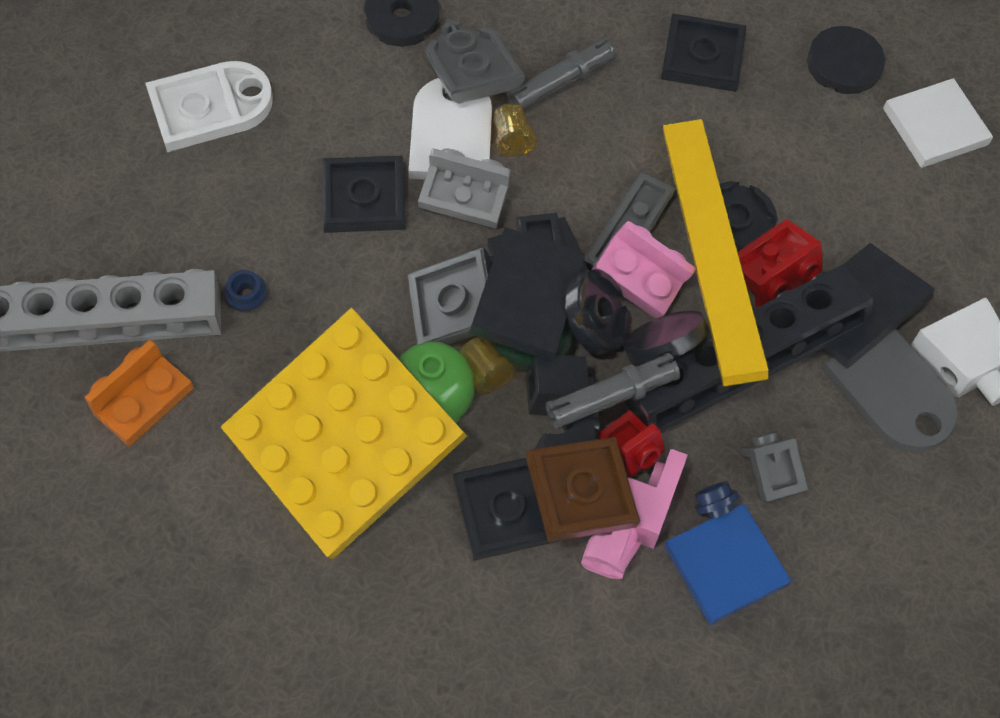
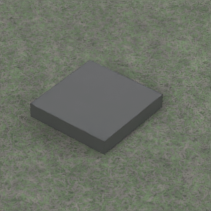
[408,247,491,345]

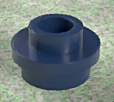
[224,270,267,311]
[695,481,739,519]

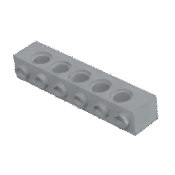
[0,269,221,352]

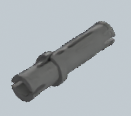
[507,37,616,113]
[546,353,680,429]

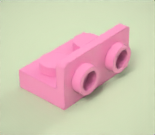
[593,221,696,319]

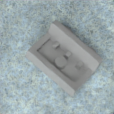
[418,148,511,229]

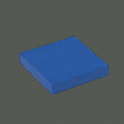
[664,504,791,625]

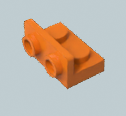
[85,340,194,447]

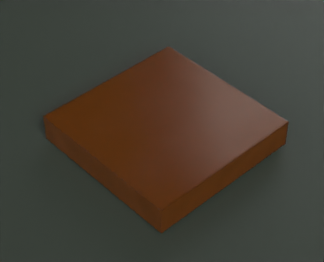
[526,437,640,542]

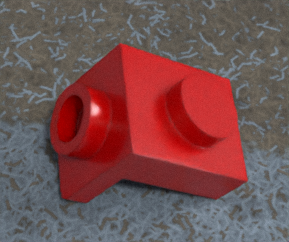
[596,410,665,477]

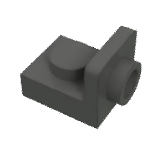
[740,431,808,502]

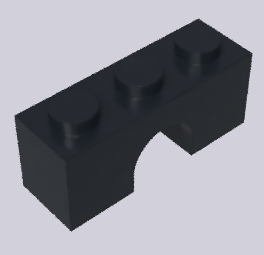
[525,355,599,449]

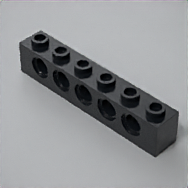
[624,264,874,432]

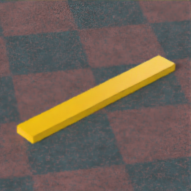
[663,119,768,386]

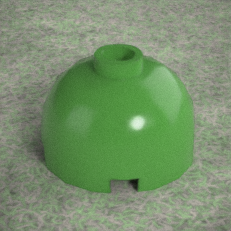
[398,342,475,423]

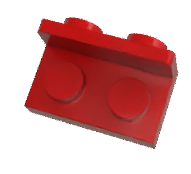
[737,219,822,308]

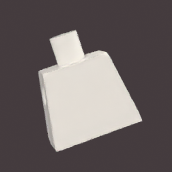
[911,297,1000,406]

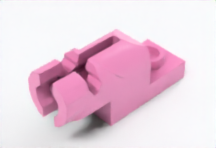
[581,449,688,579]

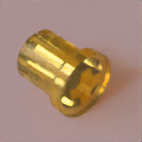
[493,104,537,157]
[460,337,514,394]

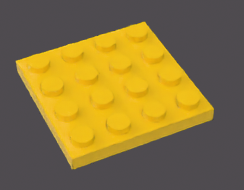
[221,307,468,559]

